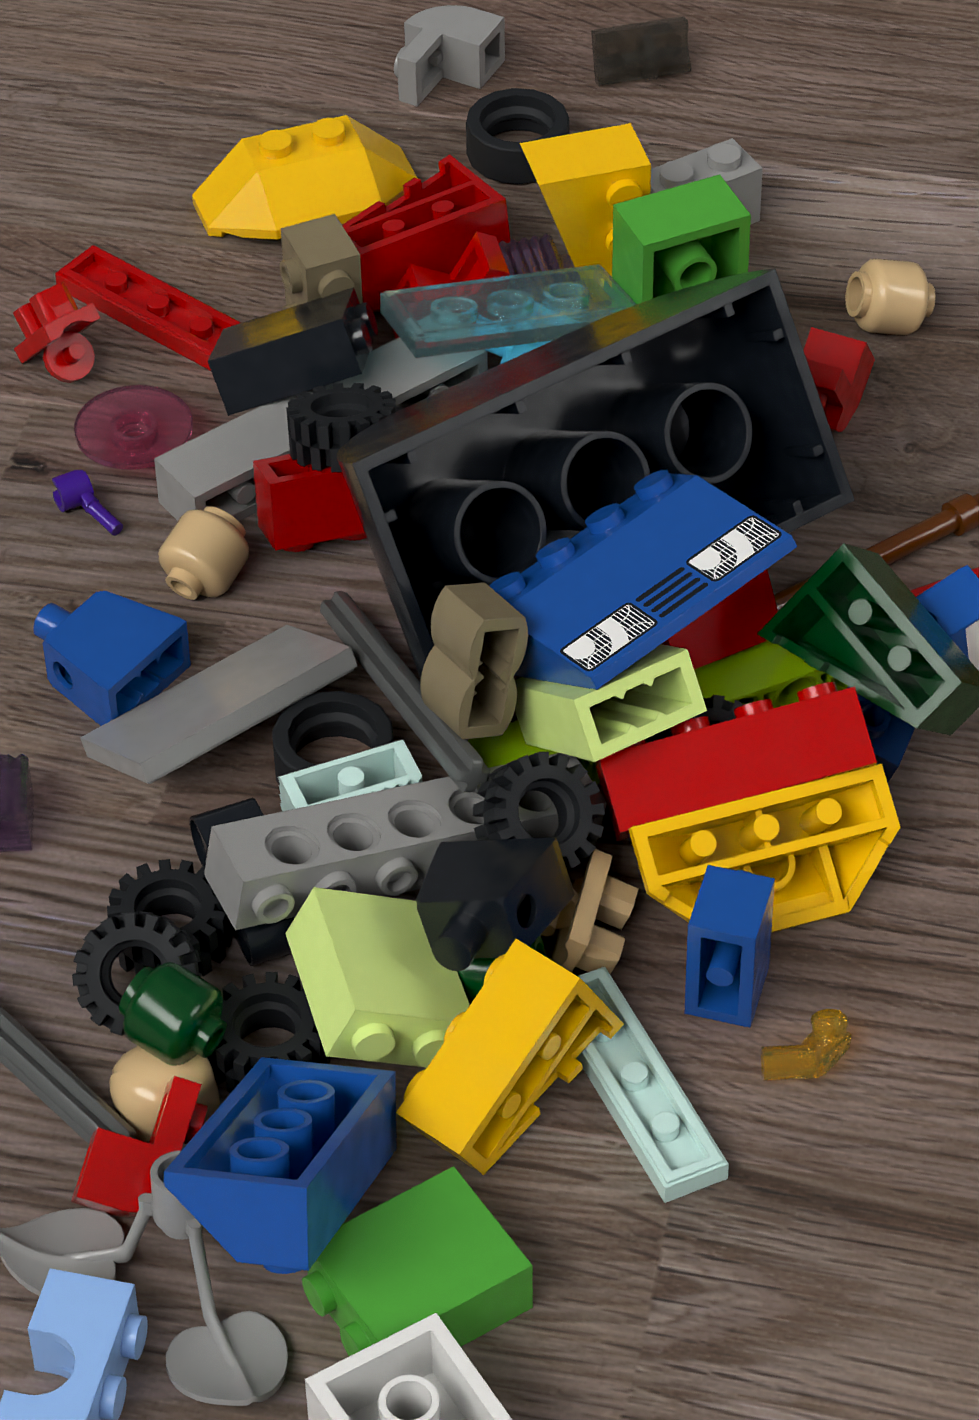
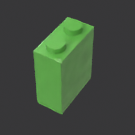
[302,1166,533,1356]

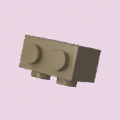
[280,214,363,310]

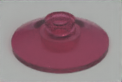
[74,385,193,470]

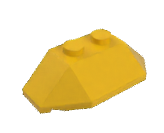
[192,115,417,239]
[628,764,900,933]

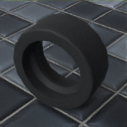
[466,88,569,184]
[272,691,394,785]

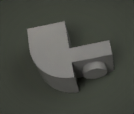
[394,5,505,107]

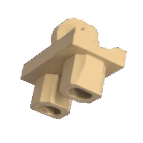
[541,849,639,974]

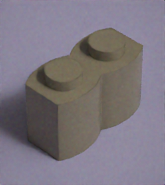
[420,582,528,740]

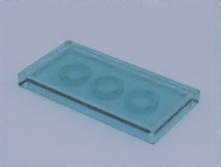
[380,264,636,358]

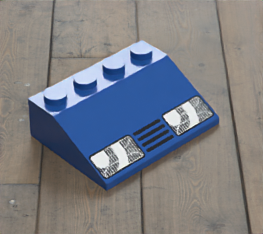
[489,470,797,690]

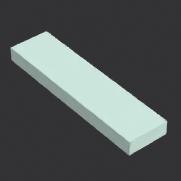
[577,967,729,1203]

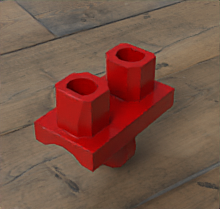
[13,281,100,383]

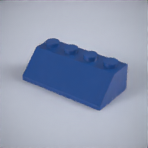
[164,1057,397,1274]

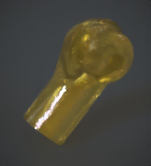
[761,1009,852,1081]

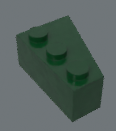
[757,543,979,736]

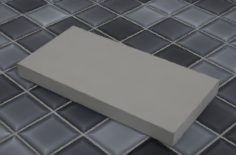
[80,625,357,784]

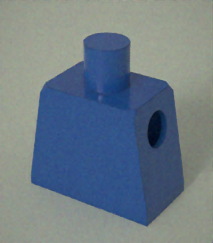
[33,591,191,726]

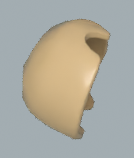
[109,1046,220,1142]

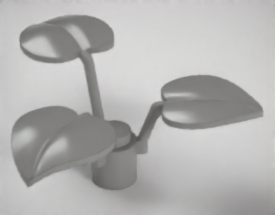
[0,1151,288,1406]

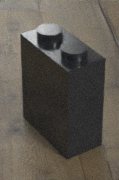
[208,287,378,416]

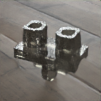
[591,16,691,86]

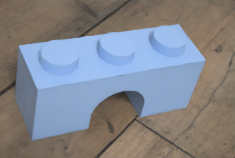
[0,1268,148,1420]

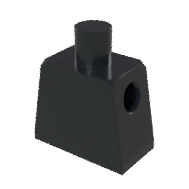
[416,837,575,971]

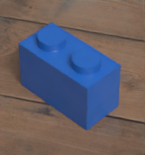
[684,865,775,1028]

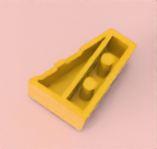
[520,123,651,310]
[396,939,624,1175]

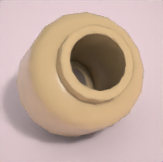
[845,258,935,336]
[158,506,249,600]

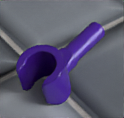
[52,470,123,536]

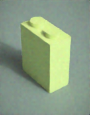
[515,644,707,762]
[285,887,470,1068]

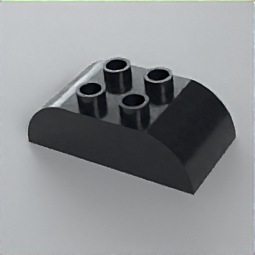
[337,269,855,679]

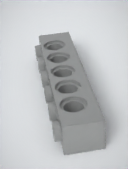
[204,753,607,930]

